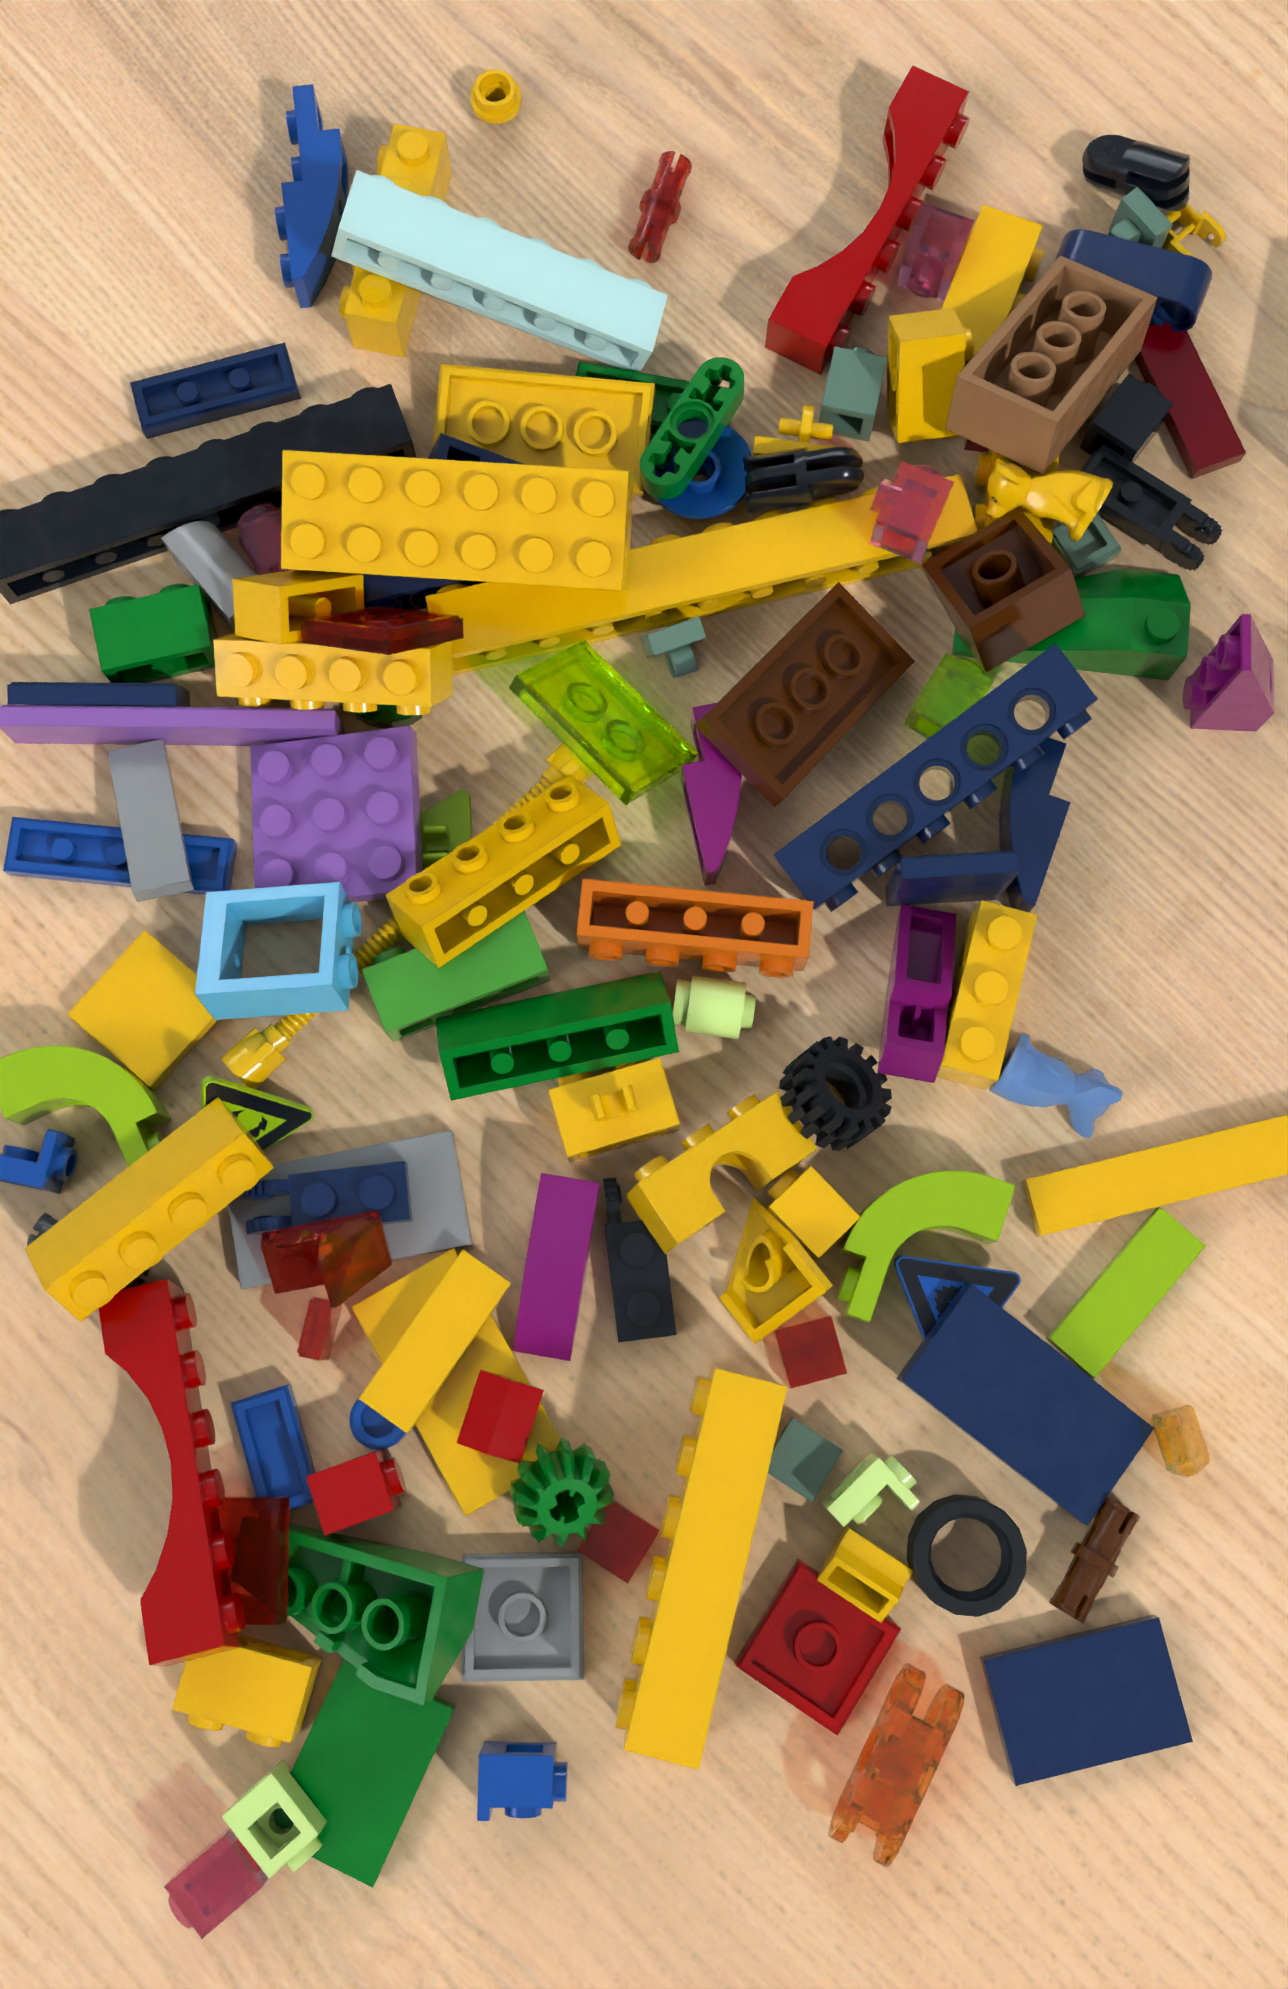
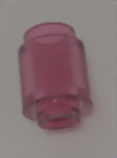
[237,503,294,575]

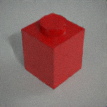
[306,1449,406,1536]

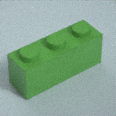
[361,911,551,1042]

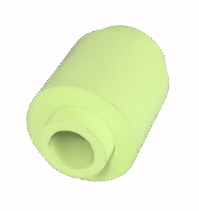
[673,975,756,1039]

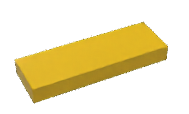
[358,1250,512,1433]

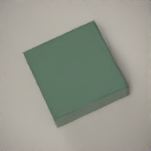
[1051,512,1122,578]
[768,1417,843,1502]

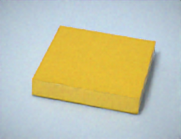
[67,930,218,1090]

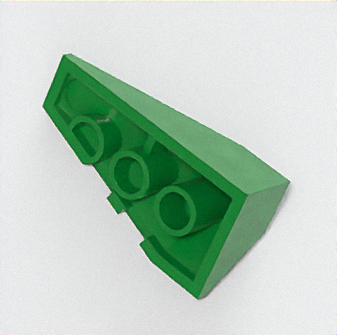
[952,568,1191,680]
[233,1516,484,1706]

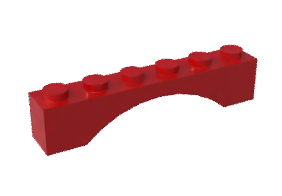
[765,65,970,375]
[99,1279,245,1666]

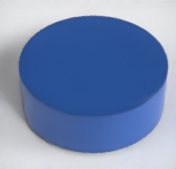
[349,1399,407,1450]

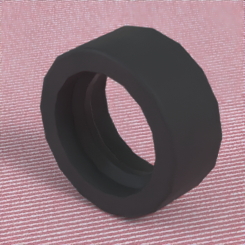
[907,1494,1027,1617]

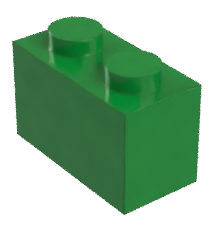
[89,584,218,683]

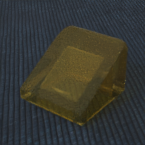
[1151,1405,1210,1477]

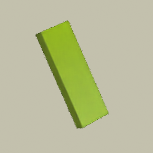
[1045,1207,1206,1378]

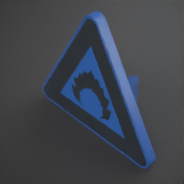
[894,1255,1021,1340]

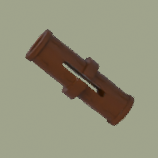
[1049,1497,1140,1624]

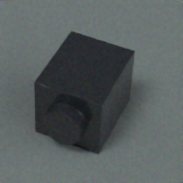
[1079,373,1174,463]

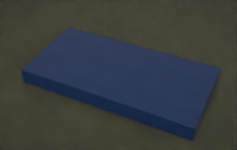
[896,1283,1154,1526]

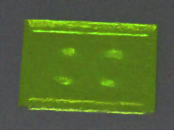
[509,640,698,805]

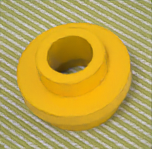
[470,69,522,124]

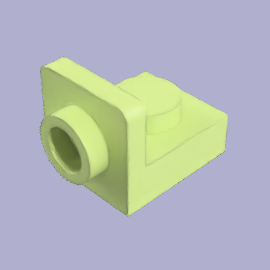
[820,1453,920,1527]

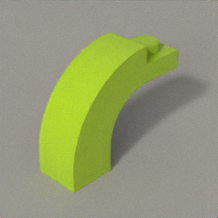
[0,1046,172,1167]
[836,1171,1016,1323]

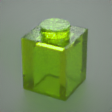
[904,653,994,739]

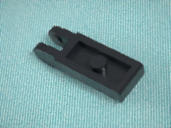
[1081,443,1223,571]
[603,1177,677,1343]

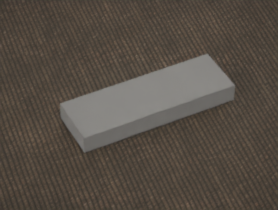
[107,739,194,902]

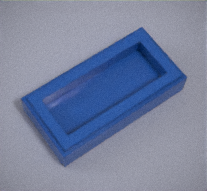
[231,1384,316,1519]

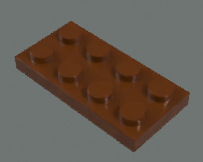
[694,582,915,807]

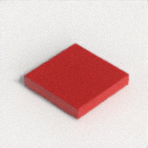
[734,1558,901,1736]

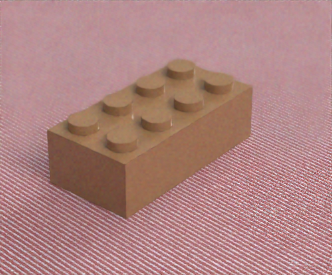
[945,255,1158,474]

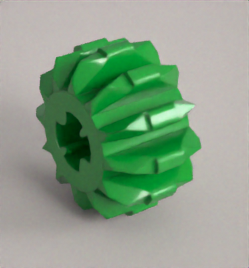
[510,1437,614,1548]

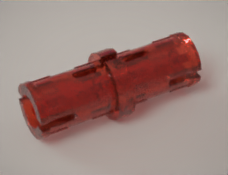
[628,151,692,263]

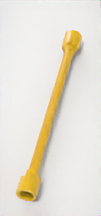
[221,729,607,1089]

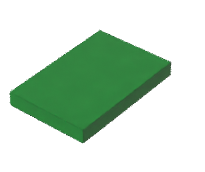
[274,1659,456,1888]

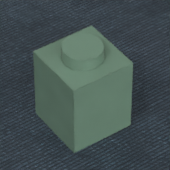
[819,347,888,442]

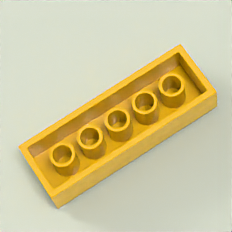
[281,450,634,590]
[615,1367,788,1770]

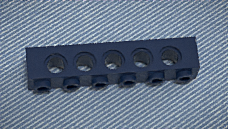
[773,643,1098,912]

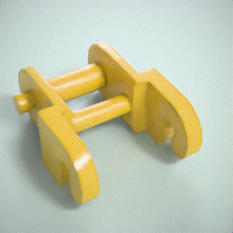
[1162,203,1226,256]

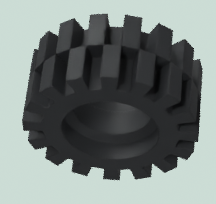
[779,1036,892,1151]

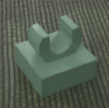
[1108,187,1173,248]
[641,616,706,678]

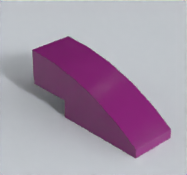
[681,702,742,886]
[877,904,956,1083]
[513,1173,601,1361]

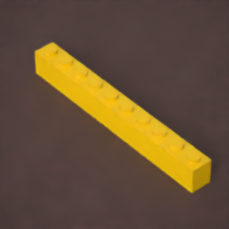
[425,474,978,676]

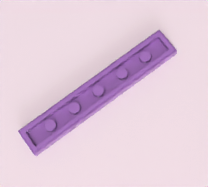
[0,705,344,746]

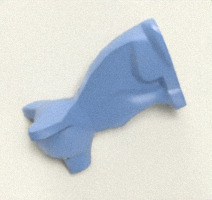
[989,1032,1123,1138]

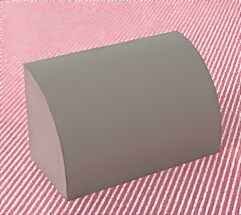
[161,521,257,633]

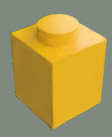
[767,1166,861,1261]

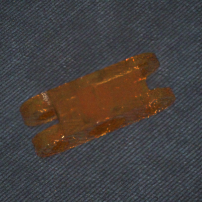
[828,1663,965,1868]

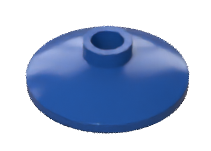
[654,419,752,519]

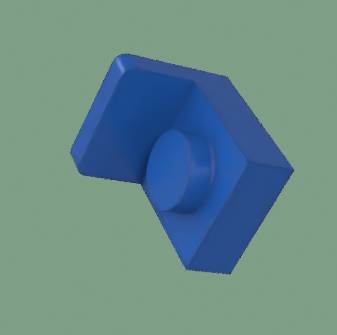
[0,1129,78,1194]

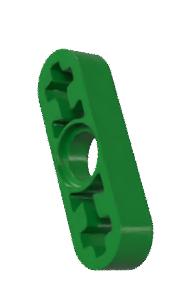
[640,357,744,500]

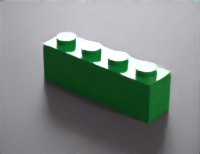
[436,971,679,1101]

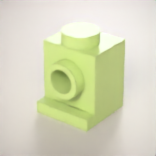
[222,1759,327,1878]

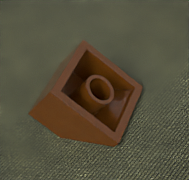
[921,507,1085,672]

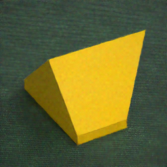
[719,1197,833,1344]

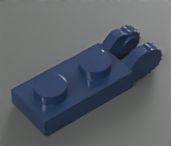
[243,1161,413,1235]

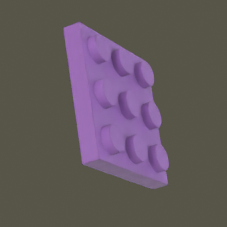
[250,726,423,903]

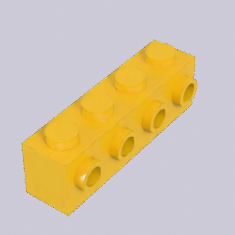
[339,123,452,358]
[213,633,453,715]
[385,775,622,968]
[24,1097,275,1322]

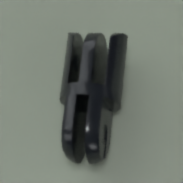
[1082,135,1190,211]
[743,447,864,513]

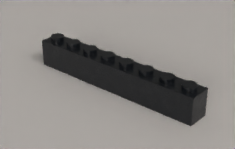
[0,384,416,604]

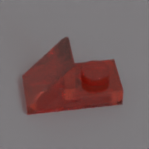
[261,1210,392,1308]

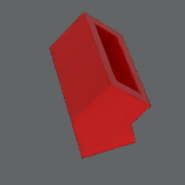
[456,1370,544,1464]

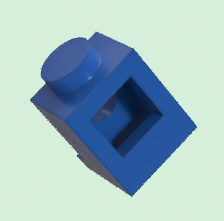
[477,1741,568,1821]

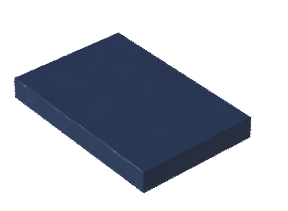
[980,1614,1193,1786]

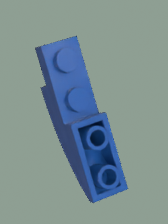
[275,84,349,308]

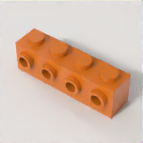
[576,879,814,978]

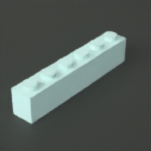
[331,170,668,372]

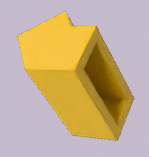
[817,1526,913,1623]

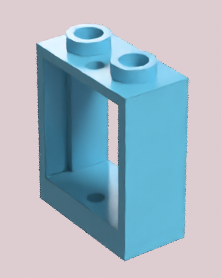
[195,882,362,1020]

